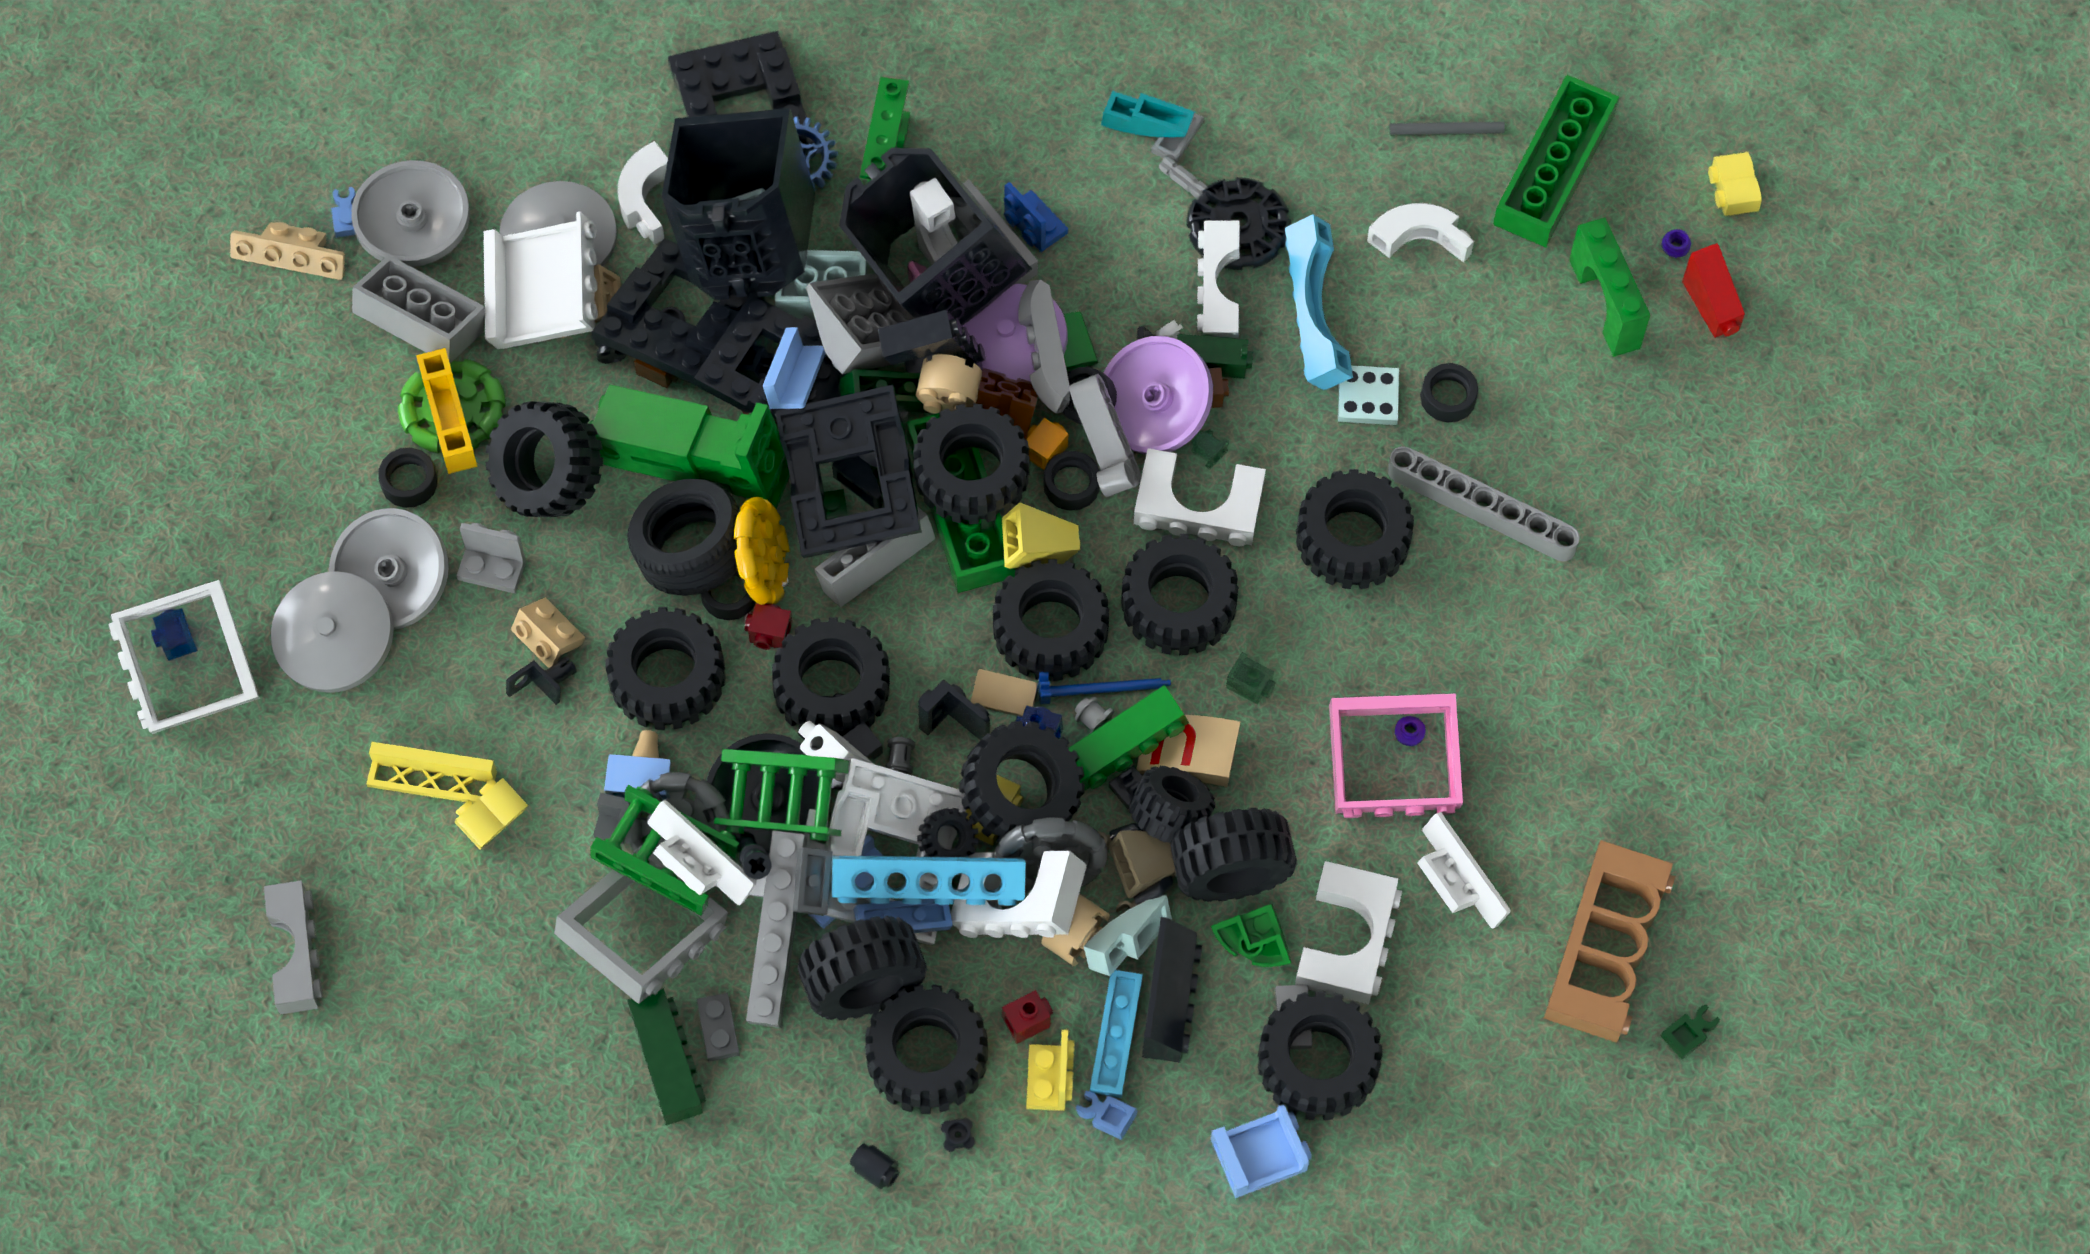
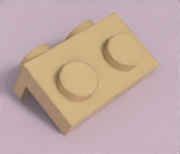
[511,597,585,668]

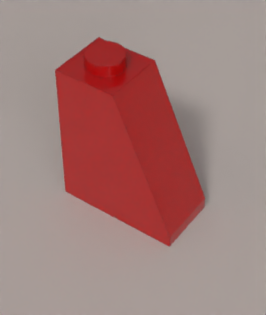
[1682,243,1745,338]

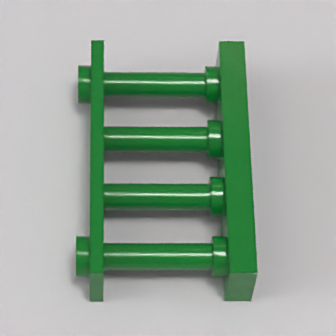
[860,77,911,184]
[714,749,849,841]
[590,785,739,916]

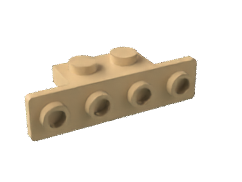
[230,222,345,280]

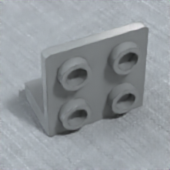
[456,523,526,594]

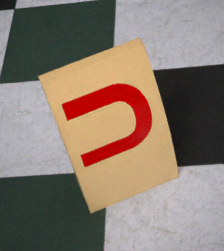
[1137,715,1241,787]

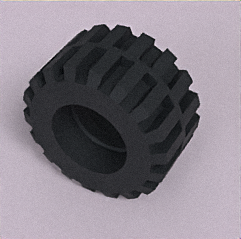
[1129,766,1216,843]

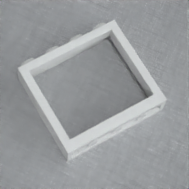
[108,580,260,734]

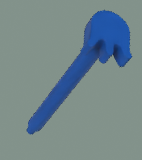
[1038,672,1171,705]

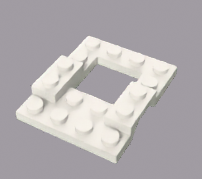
[824,758,965,945]

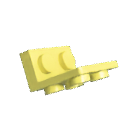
[1026,1030,1074,1111]

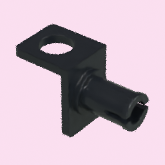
[506,656,577,705]

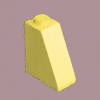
[1002,502,1080,569]

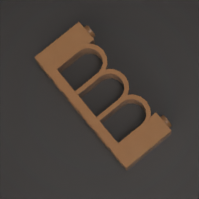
[1544,840,1675,1043]

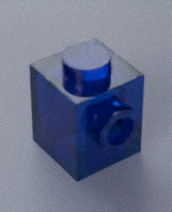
[151,608,198,661]

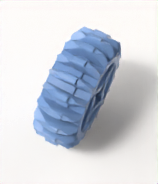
[793,117,838,191]

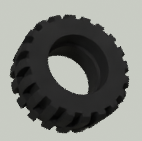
[485,401,603,517]
[914,404,1030,524]
[1296,469,1414,589]
[1121,534,1239,656]
[993,559,1109,681]
[605,607,726,730]
[772,617,890,737]
[959,721,1085,843]
[1171,808,1297,902]
[798,916,927,1020]
[865,984,988,1114]
[1258,991,1383,1120]

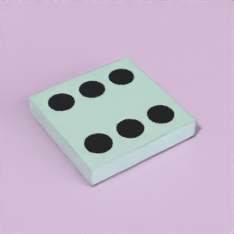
[1338,366,1399,425]

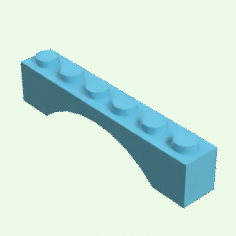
[1285,214,1353,390]

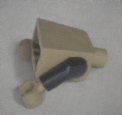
[1098,823,1176,912]

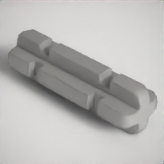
[1159,157,1207,199]

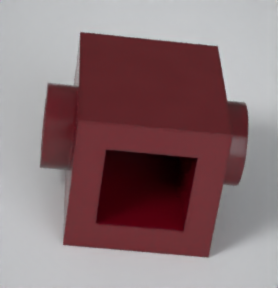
[744,603,793,650]
[1002,990,1053,1044]

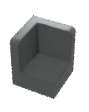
[593,793,630,844]

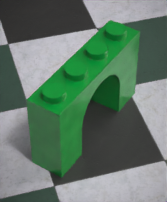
[1569,217,1650,357]

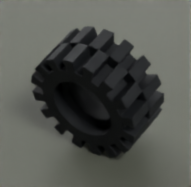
[917,808,979,857]

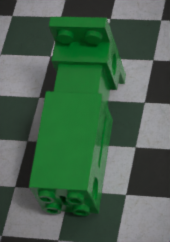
[589,384,790,509]

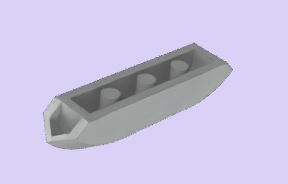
[1018,280,1070,413]

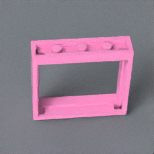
[1329,694,1463,818]

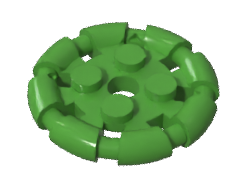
[398,359,506,454]

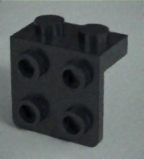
[918,679,990,740]

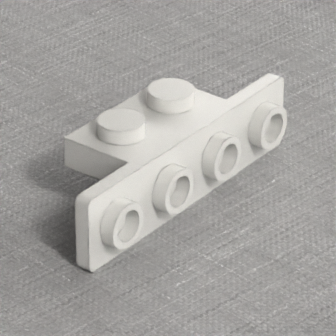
[648,800,756,905]
[1418,812,1510,929]

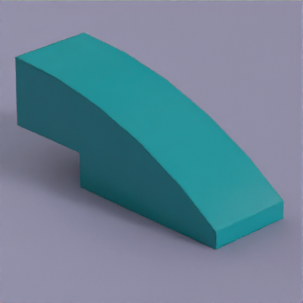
[1101,91,1195,138]

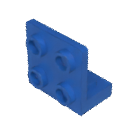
[1004,182,1068,252]

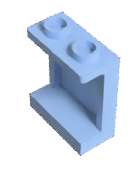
[1211,1105,1312,1198]

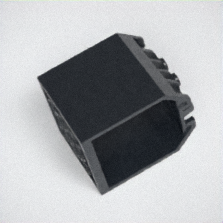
[661,108,815,300]
[839,148,1032,326]

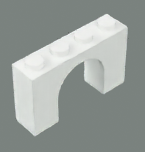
[1134,448,1266,546]
[951,851,1087,938]
[1295,861,1402,1004]

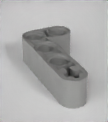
[1069,374,1141,497]

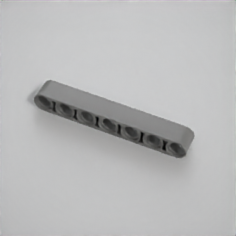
[1388,446,1580,561]

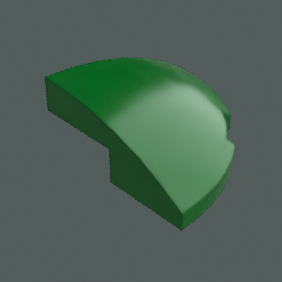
[1211,904,1292,967]

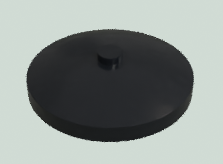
[706,733,830,856]

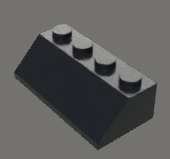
[1142,917,1202,1063]

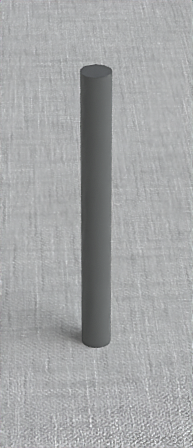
[1389,122,1505,135]

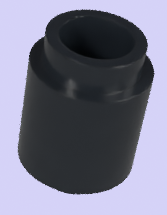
[850,1143,900,1189]

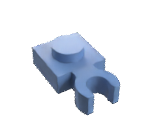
[331,187,356,238]
[1076,1091,1137,1140]

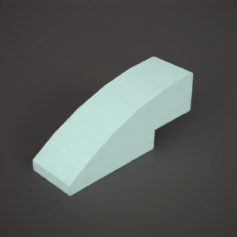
[1084,895,1172,976]

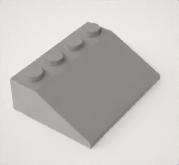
[806,273,915,374]

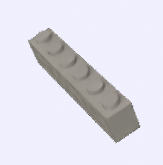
[746,831,808,1028]

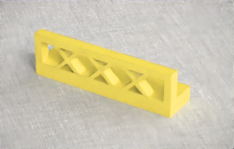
[366,742,497,803]

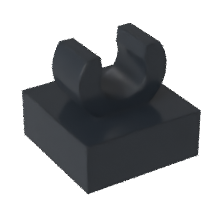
[1109,765,1143,809]

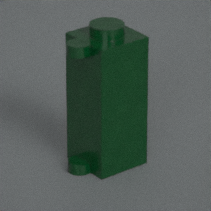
[1177,334,1253,379]

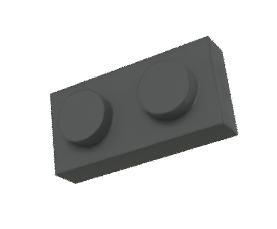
[793,847,833,916]
[697,993,740,1062]

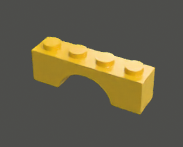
[416,348,478,474]

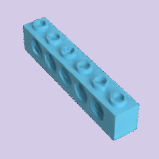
[832,856,1026,906]

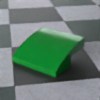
[1063,311,1099,372]

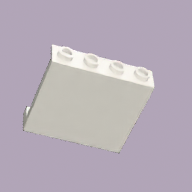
[484,212,598,349]

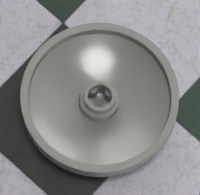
[351,160,470,267]
[499,181,617,267]
[329,508,449,630]
[271,571,394,693]

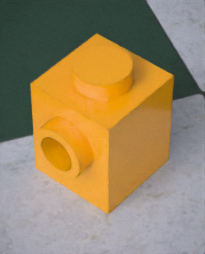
[1025,418,1068,470]

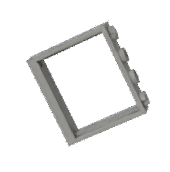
[554,845,728,1004]

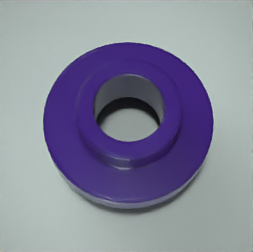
[1661,229,1691,258]
[1394,716,1426,746]

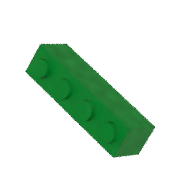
[1068,685,1189,790]

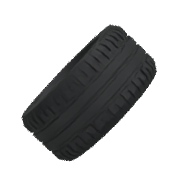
[627,479,740,596]

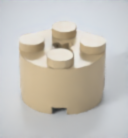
[916,354,982,413]
[1041,893,1110,966]

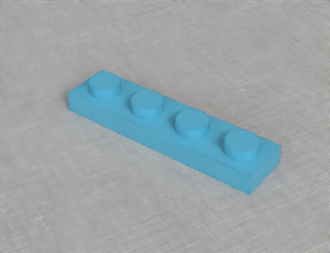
[1090,970,1143,1098]

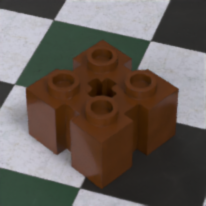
[976,368,1038,438]

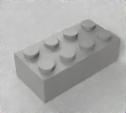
[352,255,485,363]

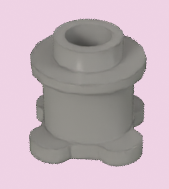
[1075,697,1114,734]

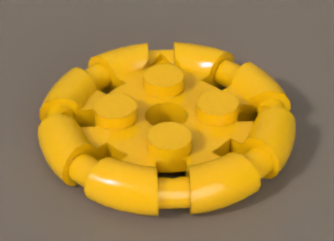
[734,497,790,605]

